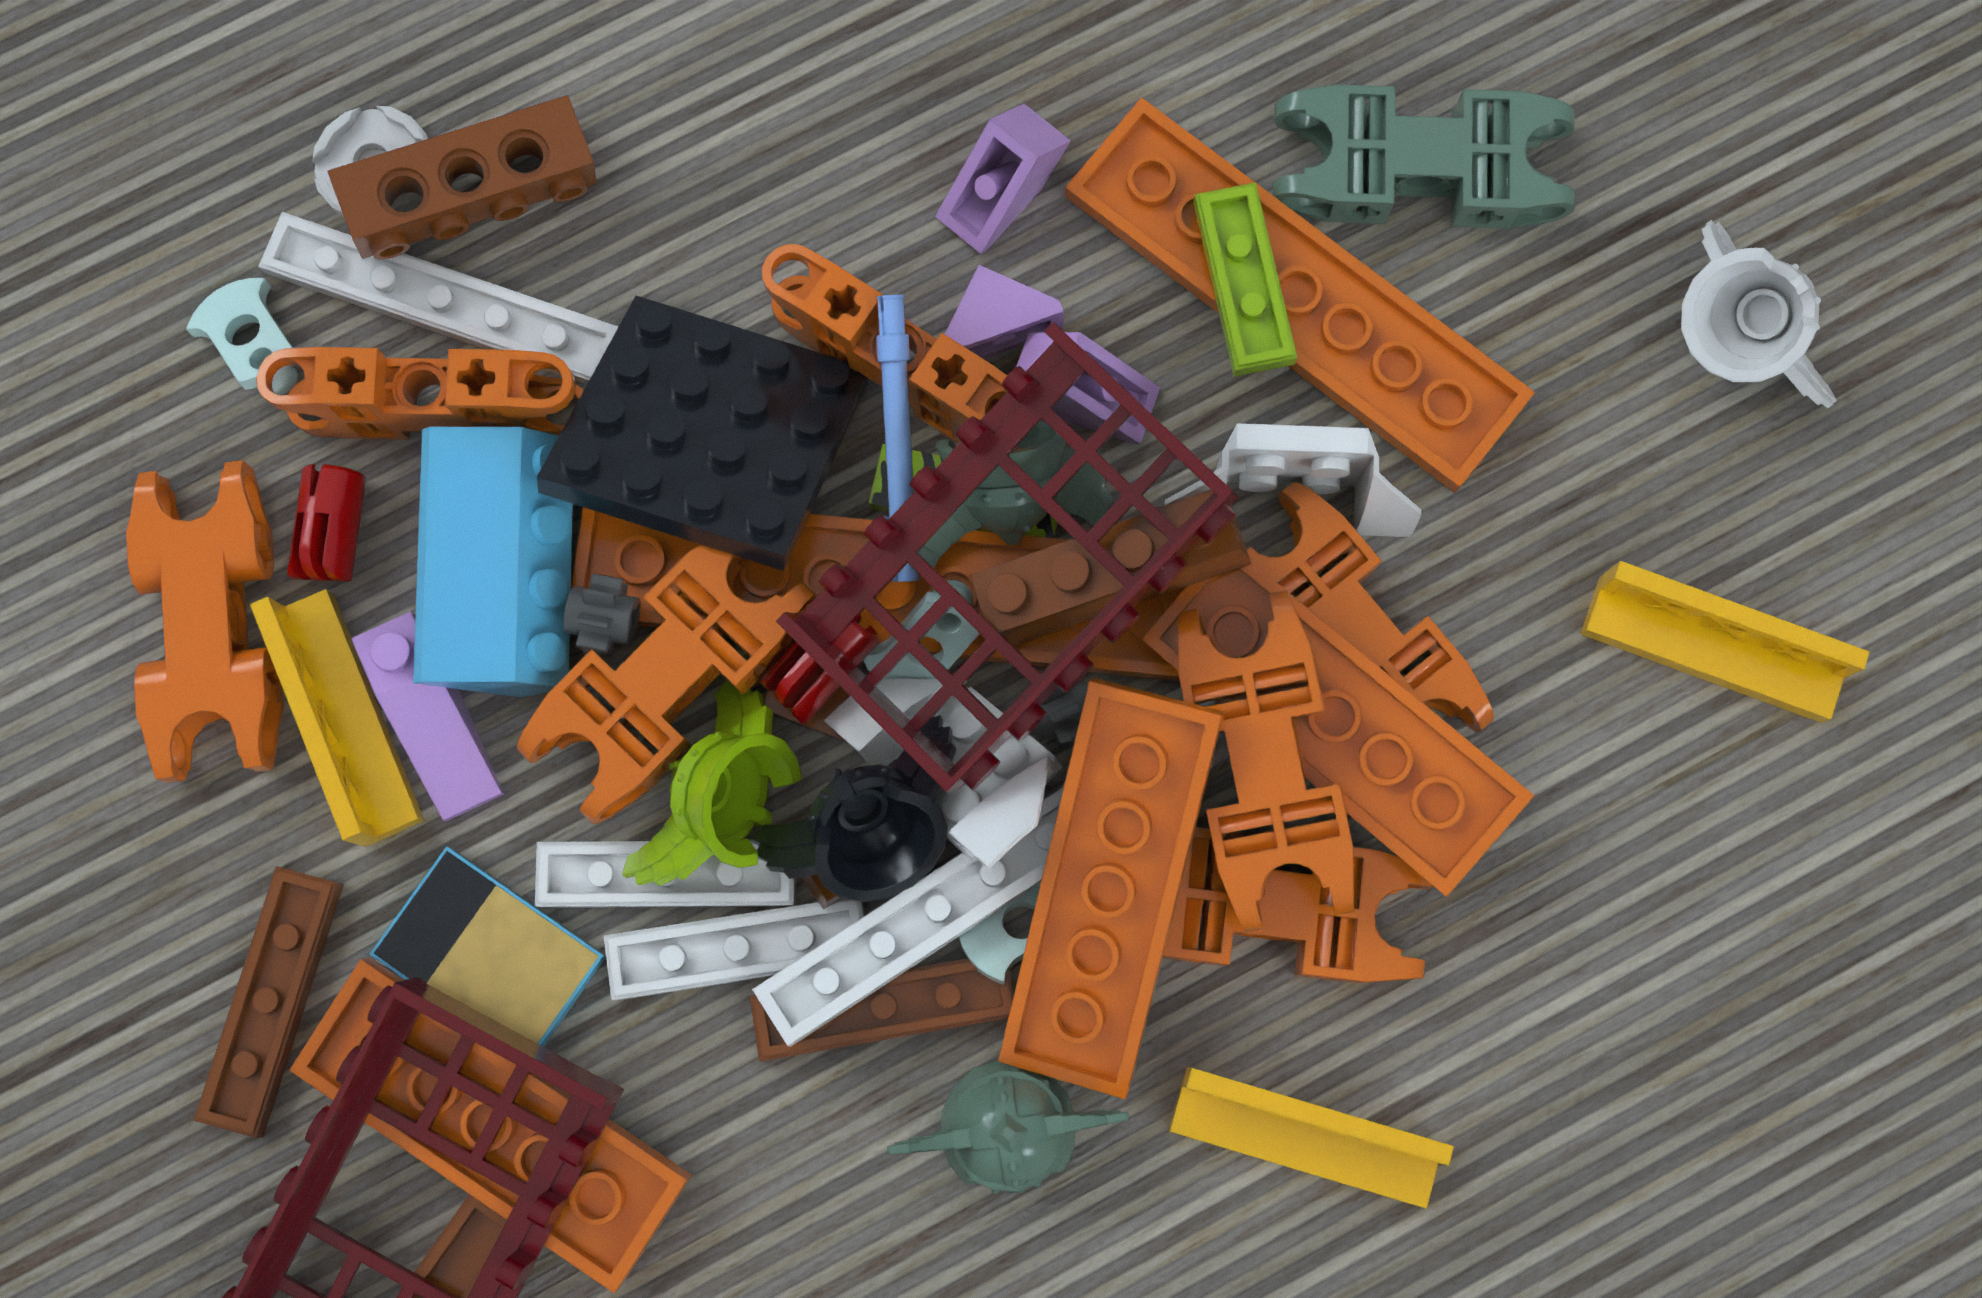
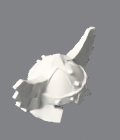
[1681,220,1837,408]

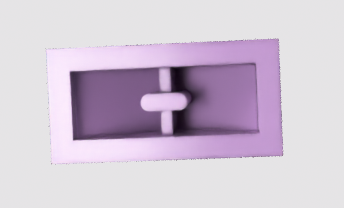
[945,265,1064,363]

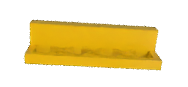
[1580,561,1870,723]
[250,589,425,847]
[1168,1067,1454,1209]

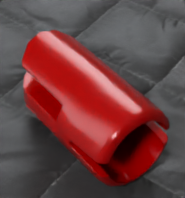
[287,464,366,582]
[759,615,879,726]

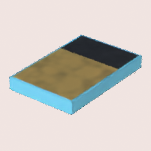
[370,846,606,1047]

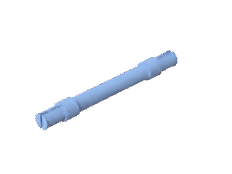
[876,295,920,582]

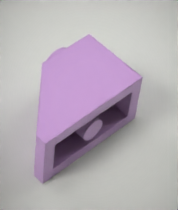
[935,104,1071,254]
[1016,332,1160,444]

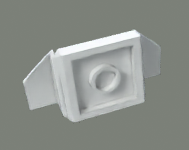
[1164,423,1421,537]
[824,678,1063,869]

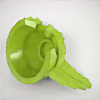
[622,680,802,886]

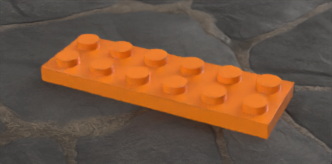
[1141,560,1535,897]
[998,678,1224,1099]
[289,957,692,1293]

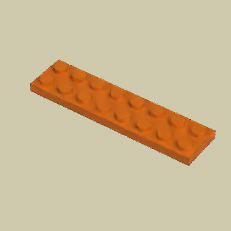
[1065,97,1536,493]

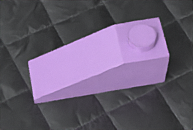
[351,611,505,821]

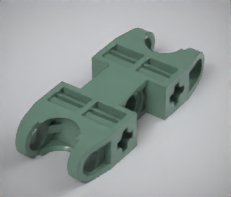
[1273,84,1575,229]

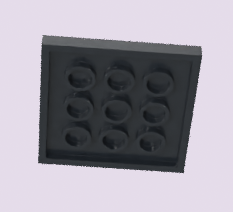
[537,295,868,571]

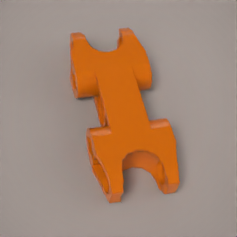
[126,460,284,783]

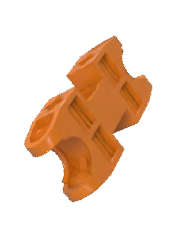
[762,244,1021,450]
[256,347,584,440]
[1247,482,1494,732]
[517,544,817,824]
[1178,590,1354,932]
[1163,827,1432,983]

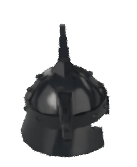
[750,715,957,902]

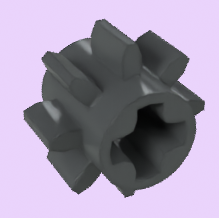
[564,573,641,657]
[1029,672,1087,749]

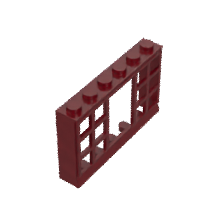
[776,322,1238,792]
[222,977,624,1298]

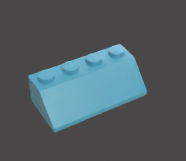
[413,427,573,697]

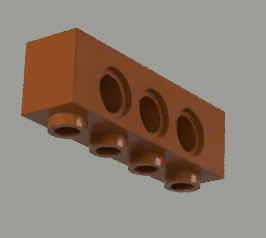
[327,95,597,260]

